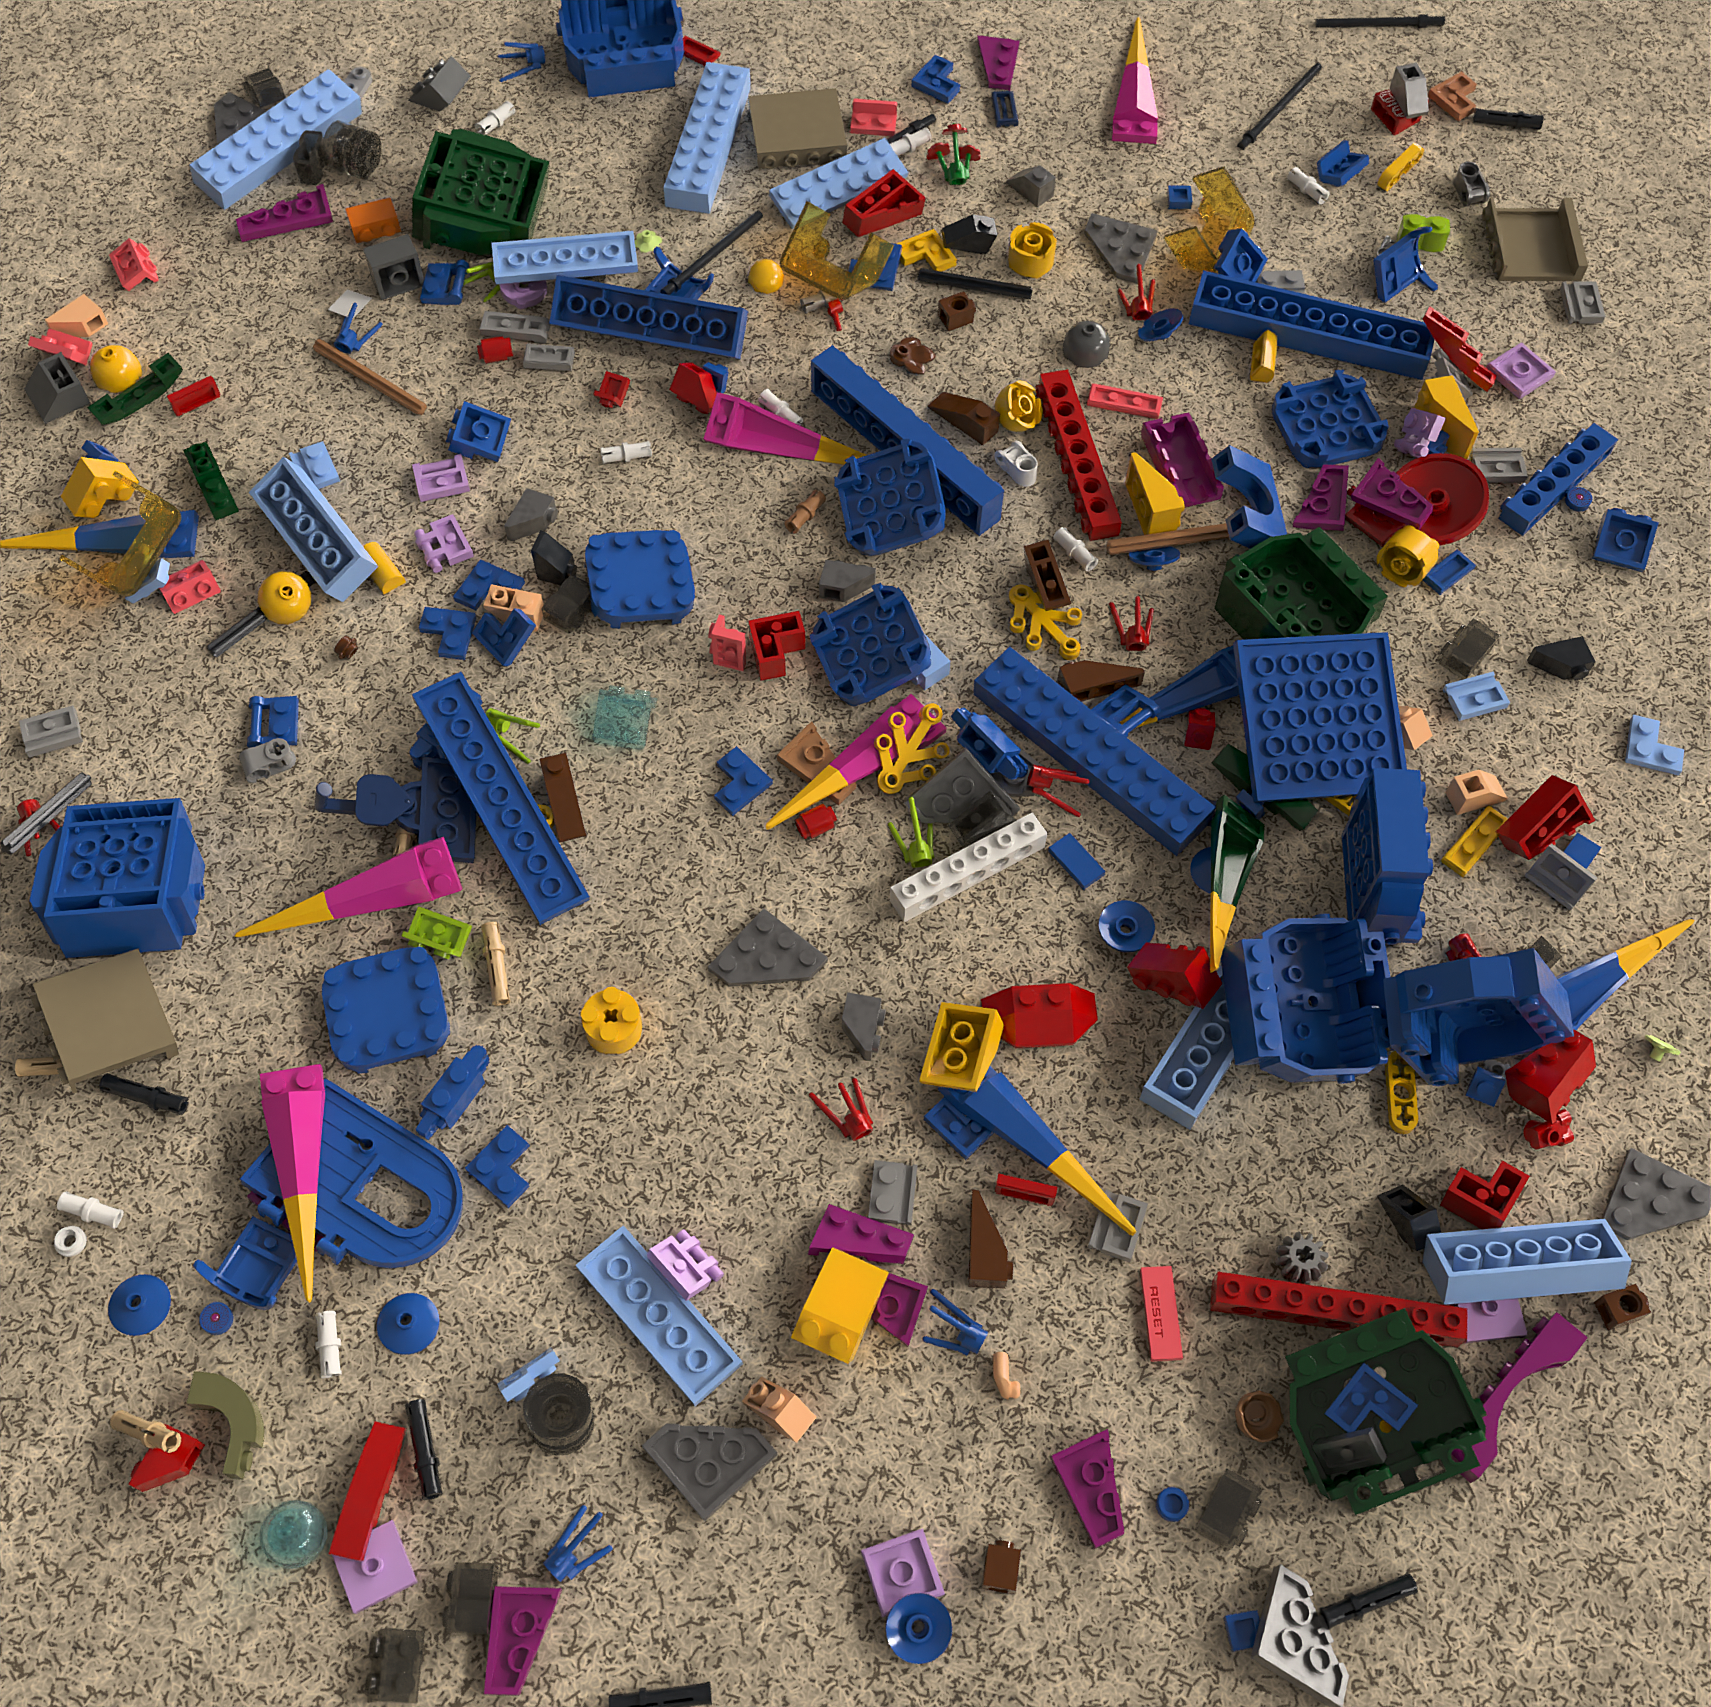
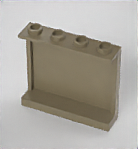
[748,88,847,169]
[1482,197,1588,281]
[30,949,179,1093]

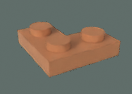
[1428,71,1477,121]

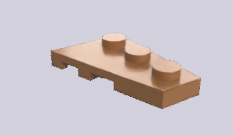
[777,721,856,805]

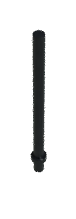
[1237,62,1322,150]
[660,210,763,295]

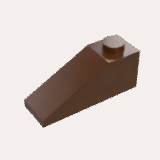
[928,392,1000,446]
[1024,540,1071,611]
[1057,660,1145,702]
[540,753,586,843]
[968,1190,1013,1289]

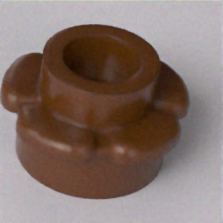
[334,635,358,659]

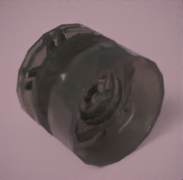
[322,120,381,180]
[523,1373,595,1456]

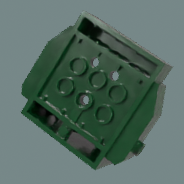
[412,129,550,255]
[1214,527,1388,640]
[1285,1308,1487,1515]

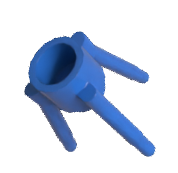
[498,42,546,82]
[334,302,383,354]
[923,1289,988,1356]
[543,1505,613,1582]

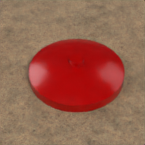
[1396,453,1489,546]

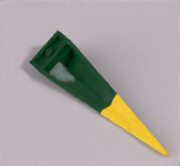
[1210,794,1265,972]

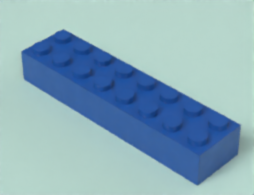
[549,275,749,360]

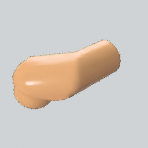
[993,1352,1020,1400]

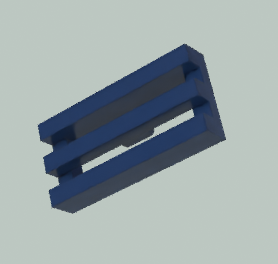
[991,91,1019,128]

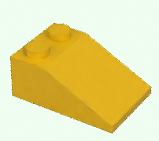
[1413,375,1479,459]
[1125,452,1185,535]
[919,1002,1004,1092]
[791,1247,889,1364]

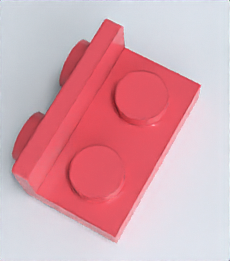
[850,99,897,136]
[109,238,159,291]
[28,329,92,365]
[159,560,221,614]
[708,614,746,671]

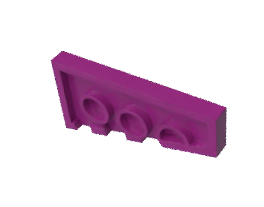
[236,184,333,242]

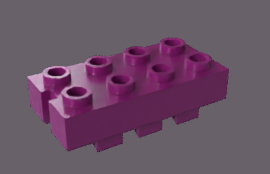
[1140,412,1224,507]

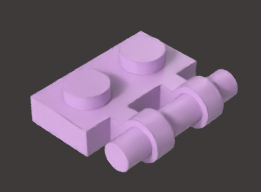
[1394,408,1446,457]
[414,514,474,573]
[646,1229,724,1301]

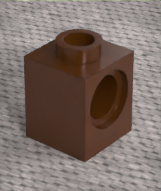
[938,291,976,332]
[1594,1284,1651,1331]
[981,1540,1021,1595]

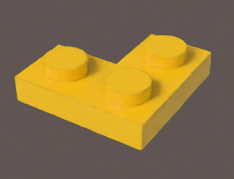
[896,229,957,272]

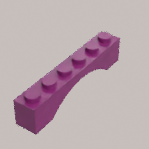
[1451,1312,1588,1483]

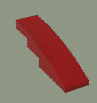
[1422,306,1497,392]
[329,1421,407,1561]

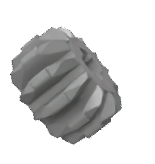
[1275,1232,1329,1285]

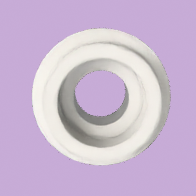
[54,1226,87,1257]

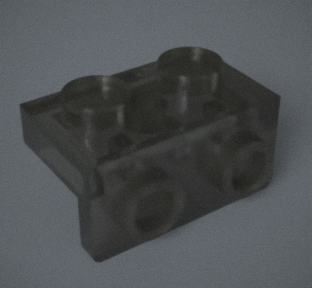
[365,1628,425,1704]

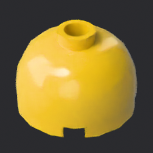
[90,345,142,393]
[994,380,1043,432]
[257,571,311,625]

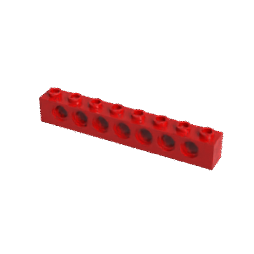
[1035,369,1122,541]
[1210,1271,1468,1348]

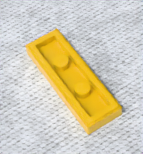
[1441,805,1508,877]

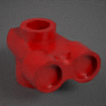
[1523,1109,1574,1150]

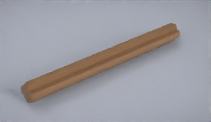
[313,339,427,415]
[1106,523,1229,555]

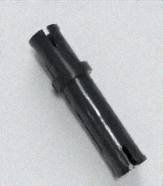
[1473,108,1544,130]
[99,1073,189,1115]
[405,1399,443,1500]
[1319,1572,1418,1629]
[609,1681,712,1707]

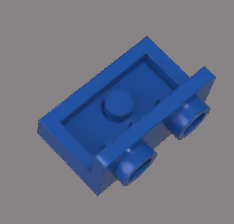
[1317,140,1370,187]

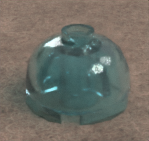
[260,1500,328,1569]

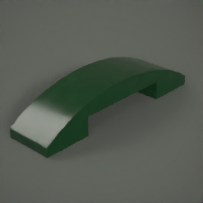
[87,352,183,425]

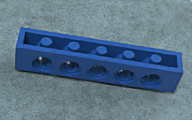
[1498,423,1618,536]

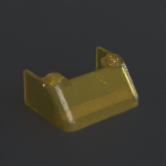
[1164,166,1254,274]
[780,201,894,300]
[59,471,181,597]

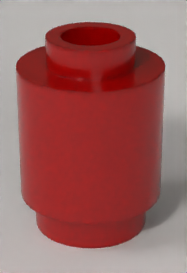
[477,336,514,364]
[794,803,837,839]

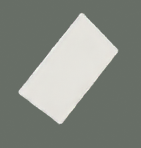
[328,289,372,318]

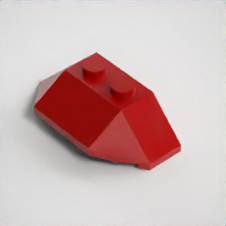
[981,983,1098,1048]

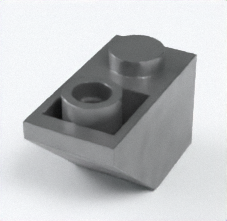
[1389,62,1429,119]
[819,560,876,602]
[842,992,886,1061]

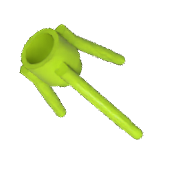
[463,262,500,302]
[485,708,540,764]
[888,797,935,868]

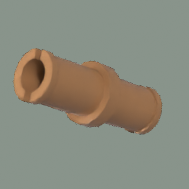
[784,489,826,534]

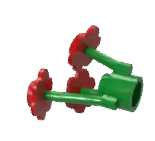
[926,123,981,185]

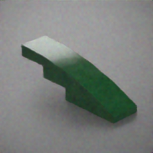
[1211,743,1319,831]

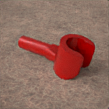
[827,299,843,331]

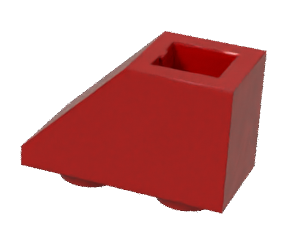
[669,362,717,414]
[129,1424,205,1492]

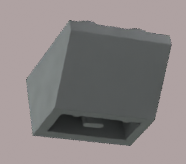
[408,56,471,112]
[24,352,90,424]

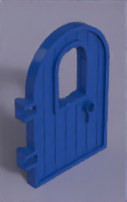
[240,1078,463,1268]

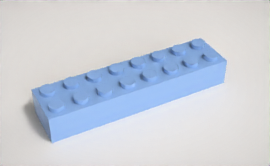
[663,62,751,214]
[189,69,362,210]

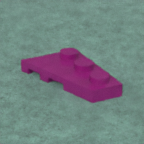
[977,35,1020,91]
[1352,458,1433,530]
[1293,465,1349,531]
[808,1204,914,1264]
[871,1273,928,1347]
[1050,1429,1125,1550]
[484,1586,562,1696]

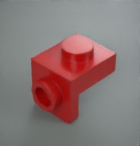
[593,371,631,409]
[1184,708,1215,750]

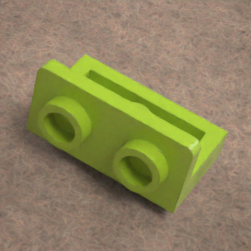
[401,906,472,959]

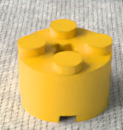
[1008,222,1057,279]
[1376,525,1439,587]
[581,987,642,1054]

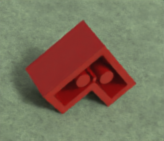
[748,611,806,681]
[1440,1160,1530,1229]

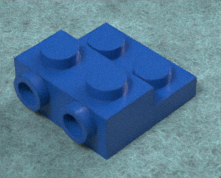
[1214,228,1268,282]
[445,401,511,462]
[1592,508,1659,572]

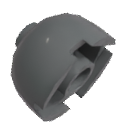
[1062,320,1111,368]

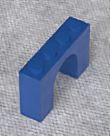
[1211,445,1287,549]

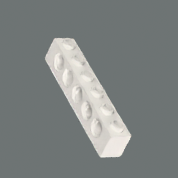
[890,813,1047,922]

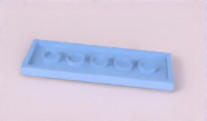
[769,138,909,229]
[492,231,638,284]
[576,1225,743,1406]

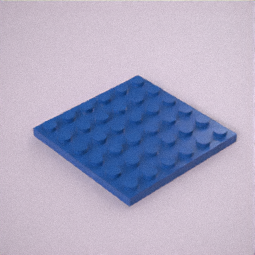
[1233,632,1407,803]

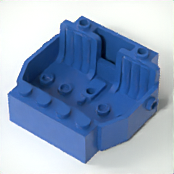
[556,0,684,98]
[1341,768,1433,945]
[30,798,206,958]
[1221,914,1394,1084]
[1383,948,1574,1086]

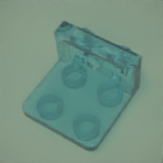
[592,685,658,750]

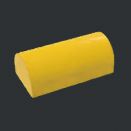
[1250,330,1278,383]
[363,542,406,594]

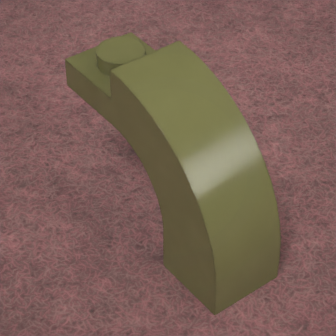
[187,1371,264,1480]

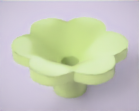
[635,230,662,253]
[1644,1035,1681,1062]

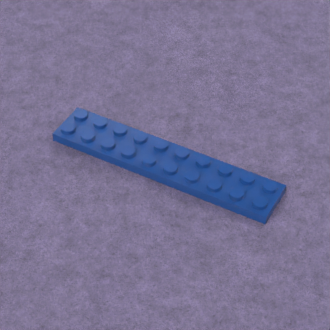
[412,672,590,925]

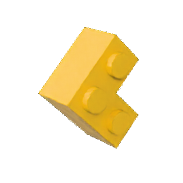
[61,457,139,518]

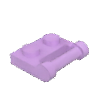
[412,454,470,502]

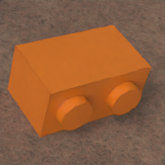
[345,197,401,243]

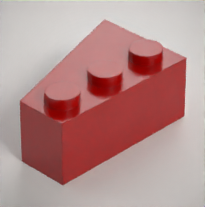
[842,169,926,237]
[1495,775,1596,860]
[1127,942,1223,1009]
[1505,1029,1596,1125]

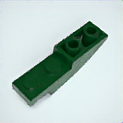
[183,441,239,521]

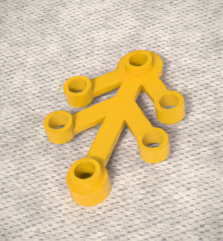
[1009,584,1082,660]
[874,703,950,794]

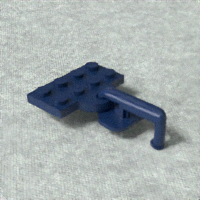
[314,757,476,863]

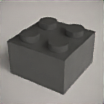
[363,234,425,300]

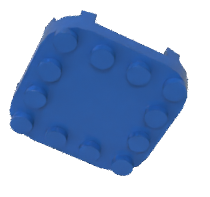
[1271,370,1389,468]
[834,439,946,556]
[584,530,695,629]
[809,583,931,706]
[322,947,450,1074]

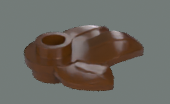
[889,337,936,374]

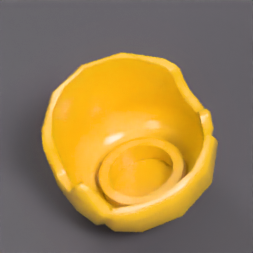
[748,259,784,294]

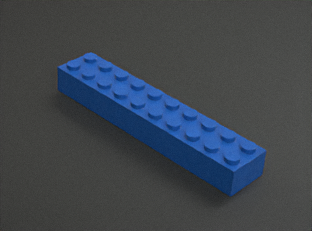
[1189,270,1435,380]
[811,345,1004,536]
[974,646,1216,856]

